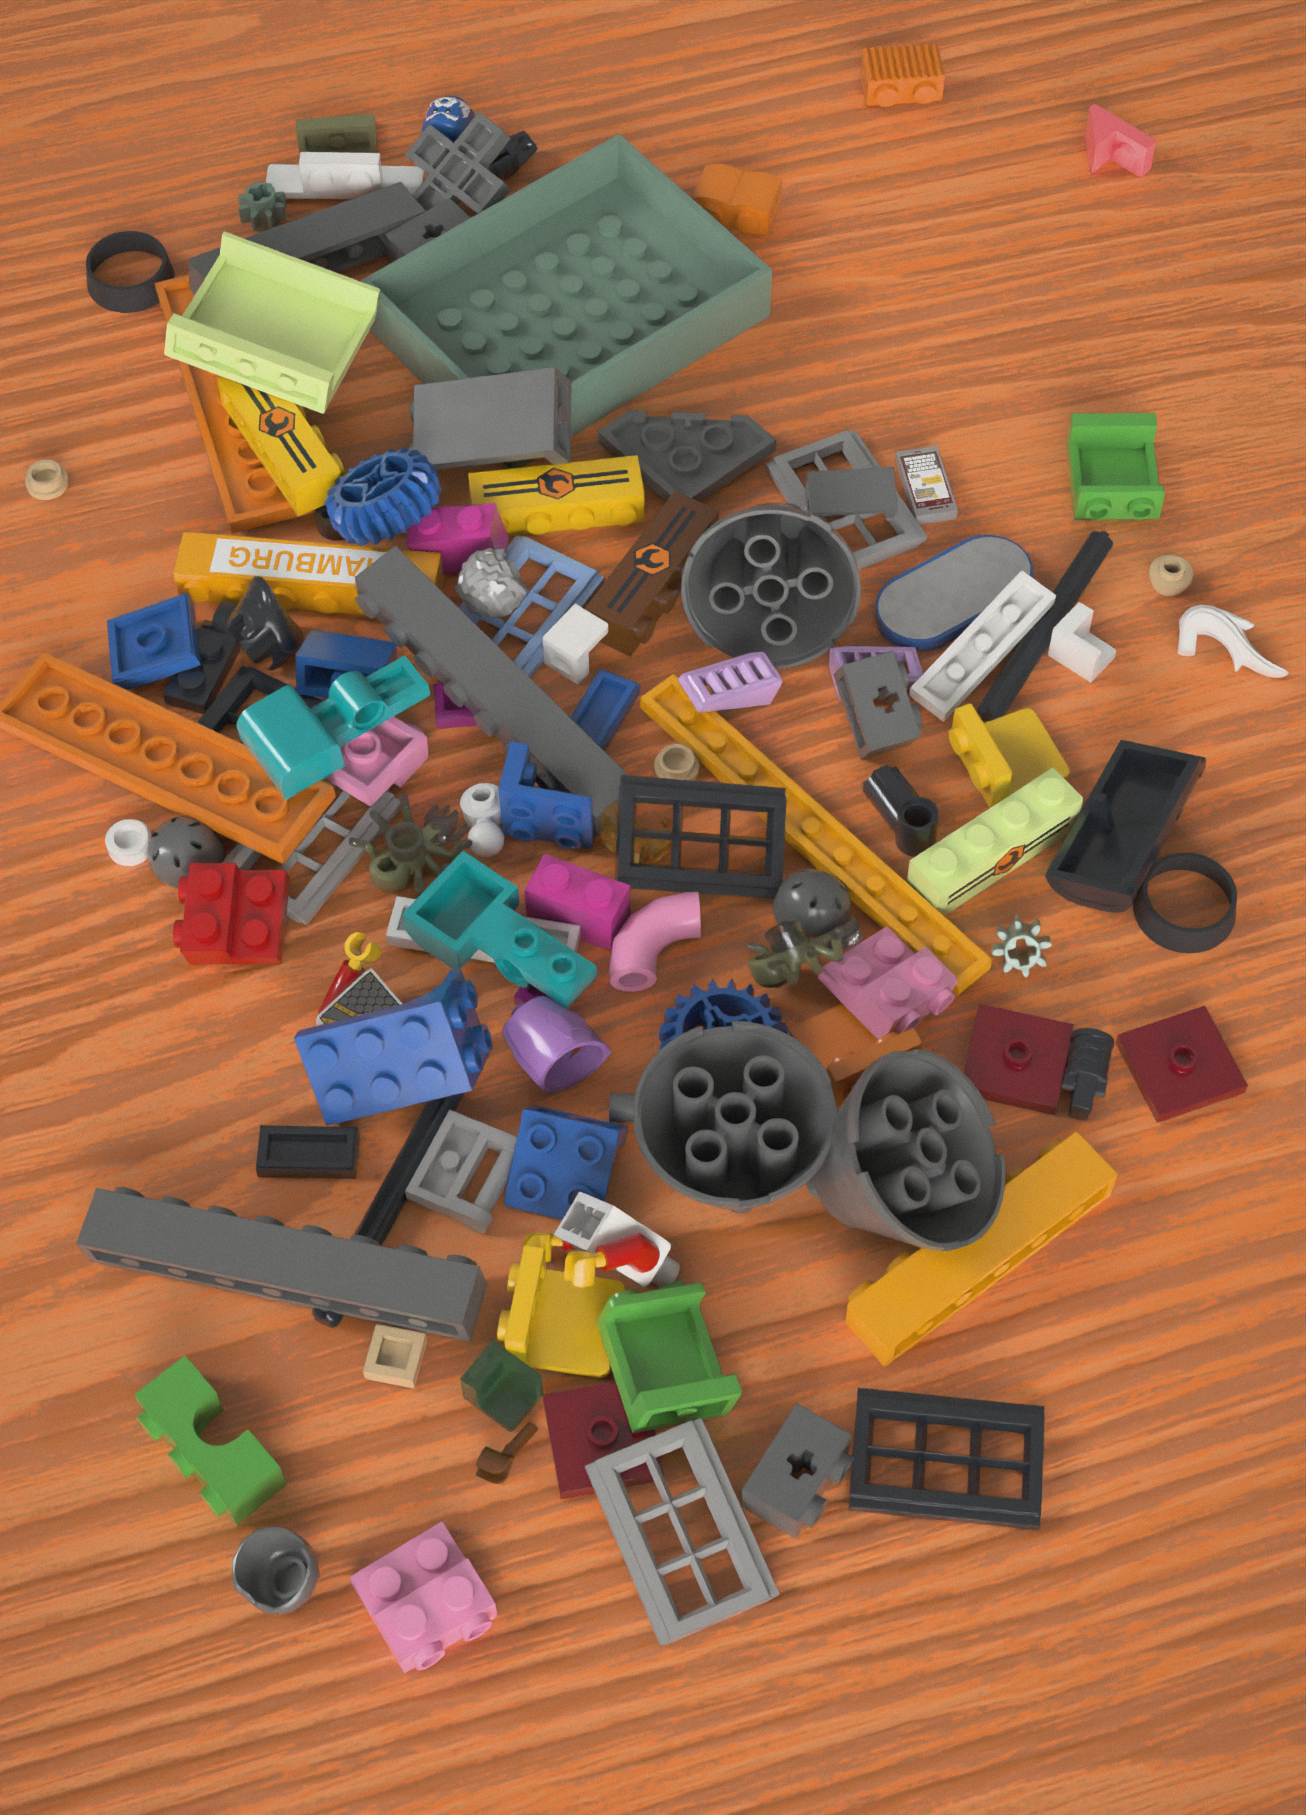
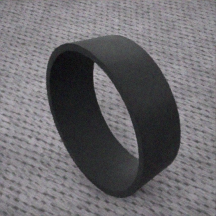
[86,231,175,313]
[1133,853,1237,953]

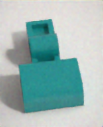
[237,655,431,800]
[402,851,597,1009]

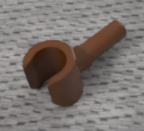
[476,1422,538,1484]

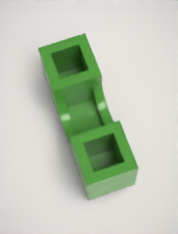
[134,1355,287,1525]

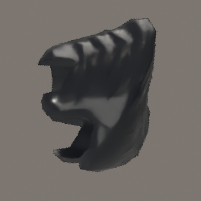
[227,576,305,671]

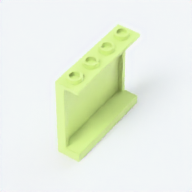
[164,231,381,414]

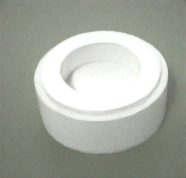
[105,819,152,866]

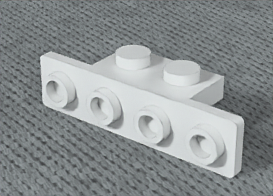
[266,152,424,199]

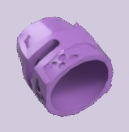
[502,996,611,1093]

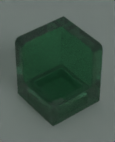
[460,1340,544,1432]

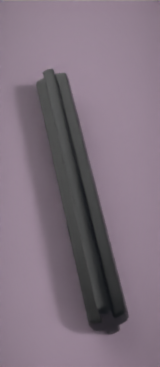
[977,531,1113,723]
[312,1092,465,1328]

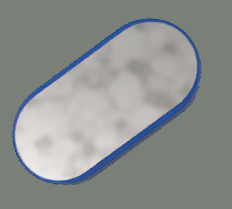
[875,535,1033,651]

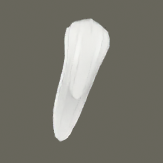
[1177,605,1289,678]

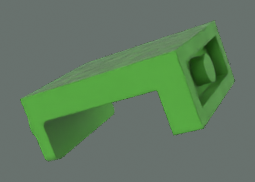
[1066,413,1165,521]
[597,1281,742,1433]

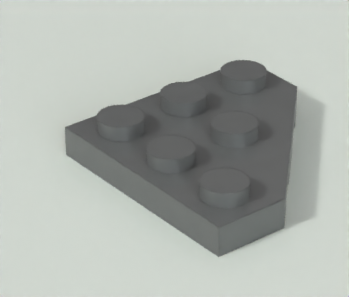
[598,410,776,502]

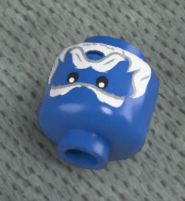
[421,96,475,143]

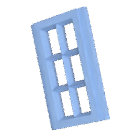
[459,535,605,678]

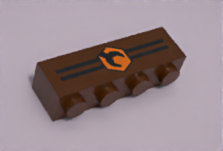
[585,491,719,657]

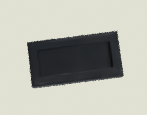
[256,1125,360,1179]

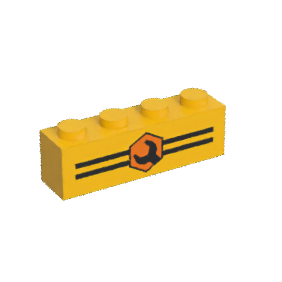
[216,376,345,517]
[468,455,645,537]

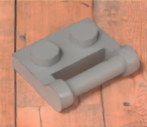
[405,1110,517,1233]

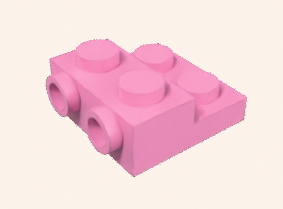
[325,716,428,807]
[817,926,958,1039]
[349,1521,498,1674]

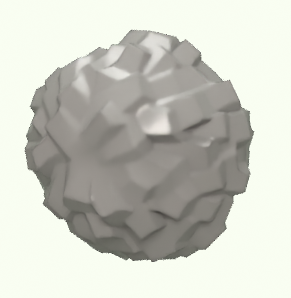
[455,548,527,619]

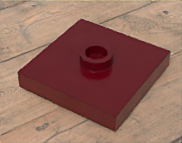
[964,1004,1074,1115]
[1115,1005,1248,1123]
[542,1381,664,1499]

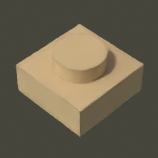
[363,1324,427,1389]

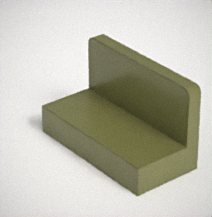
[296,114,378,153]

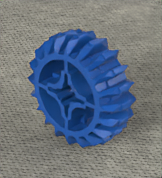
[325,447,442,546]
[659,978,788,1051]

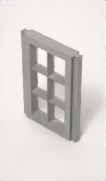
[765,430,927,570]
[222,778,403,925]
[585,1418,779,1647]

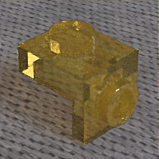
[600,800,673,864]

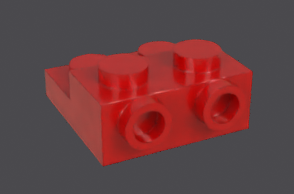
[173,863,290,964]

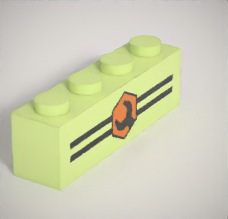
[907,768,1083,916]

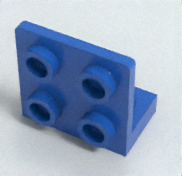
[498,742,595,850]
[504,1105,628,1220]

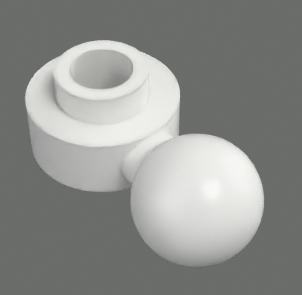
[460,783,504,858]

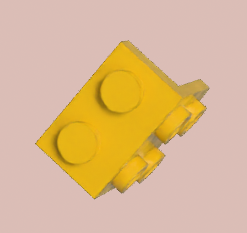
[948,703,1070,808]
[497,1245,624,1378]

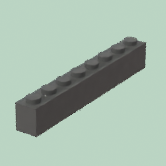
[355,546,637,837]
[76,1187,488,1342]

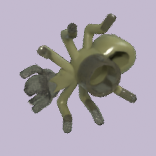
[349,793,473,894]
[747,916,863,988]

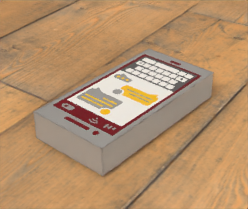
[895,446,958,525]

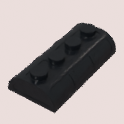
[1045,740,1206,913]

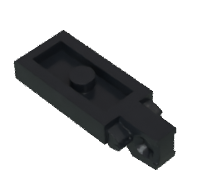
[163,600,241,714]

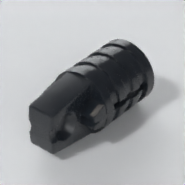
[487,130,538,181]
[1062,1028,1114,1121]

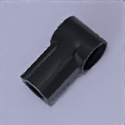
[863,765,939,857]

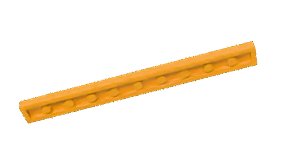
[640,674,992,996]

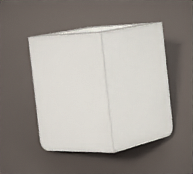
[1048,602,1116,683]
[542,604,608,685]

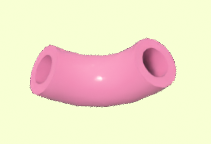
[609,892,701,992]

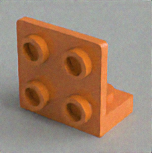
[790,1004,923,1107]

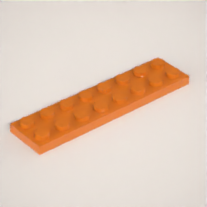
[154,275,314,534]
[0,652,336,864]

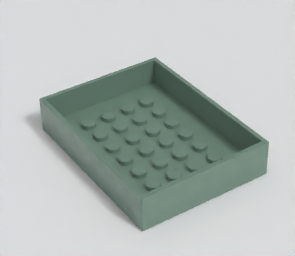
[360,134,772,469]

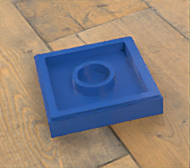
[107,593,201,690]

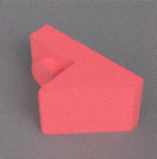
[1084,103,1156,178]

